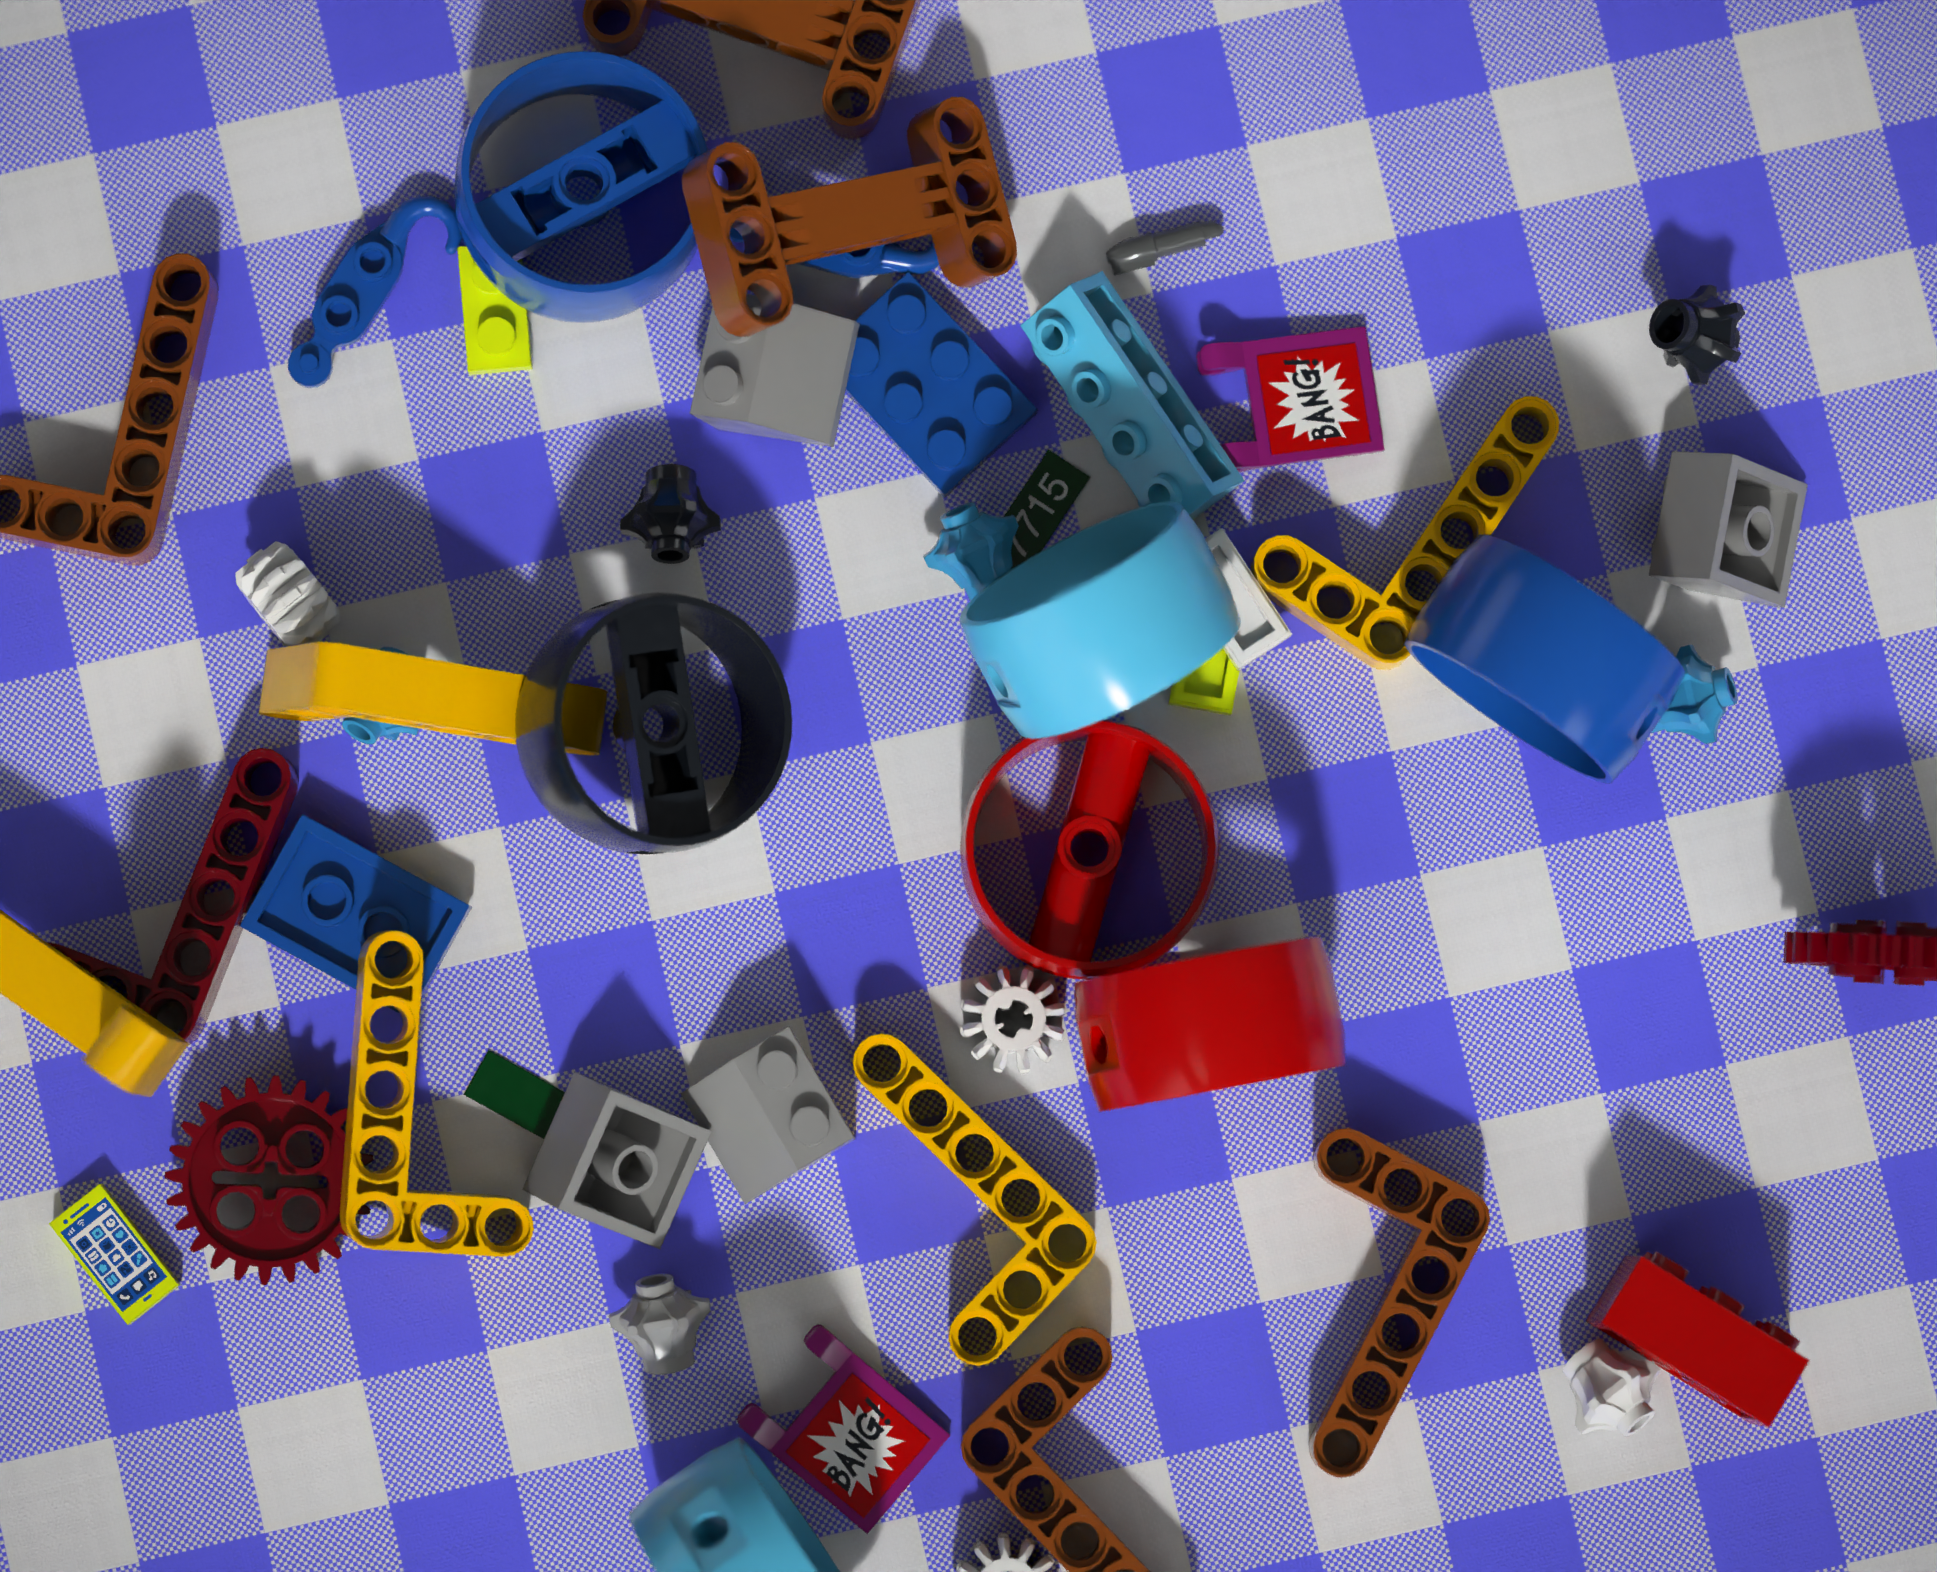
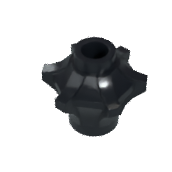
[1649,285,1745,385]
[620,464,721,564]

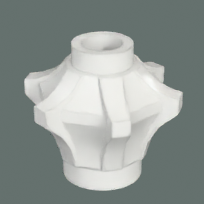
[1562,1338,1661,1437]

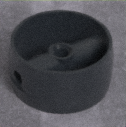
[515,593,792,855]

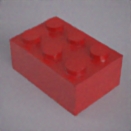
[1586,1252,1810,1428]

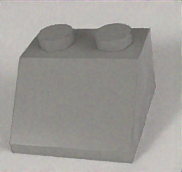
[690,294,859,447]
[1649,451,1808,608]
[680,1026,855,1204]
[522,1071,712,1249]

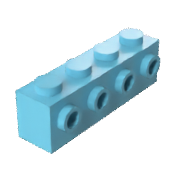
[1020,271,1245,520]

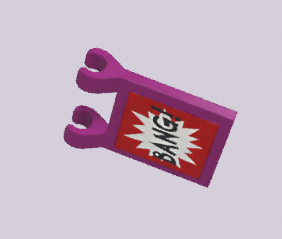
[1196,326,1384,472]
[737,1324,951,1534]

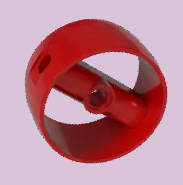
[960,719,1219,980]
[1074,936,1346,1112]

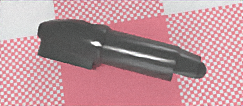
[1106,221,1224,275]

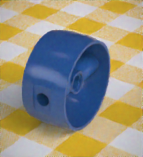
[454,51,708,323]
[1405,534,1685,784]

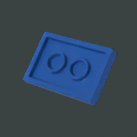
[845,272,1038,498]
[240,814,472,1014]

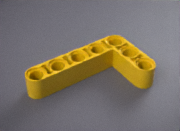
[1251,396,1559,670]
[259,642,608,755]
[0,910,189,1097]
[340,930,534,1257]
[853,1034,1097,1366]

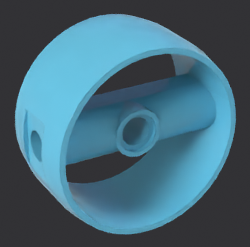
[960,501,1241,739]
[629,1437,840,1572]

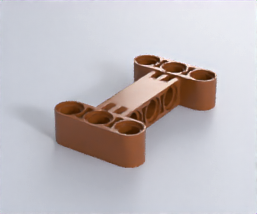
[583,0,921,140]
[682,97,1017,337]

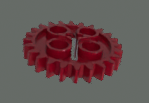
[1783,920,1937,986]
[165,1075,374,1285]

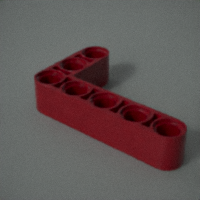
[47,748,299,1046]

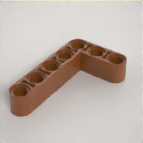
[0,253,218,565]
[1309,1128,1490,1478]
[961,1326,1151,1572]

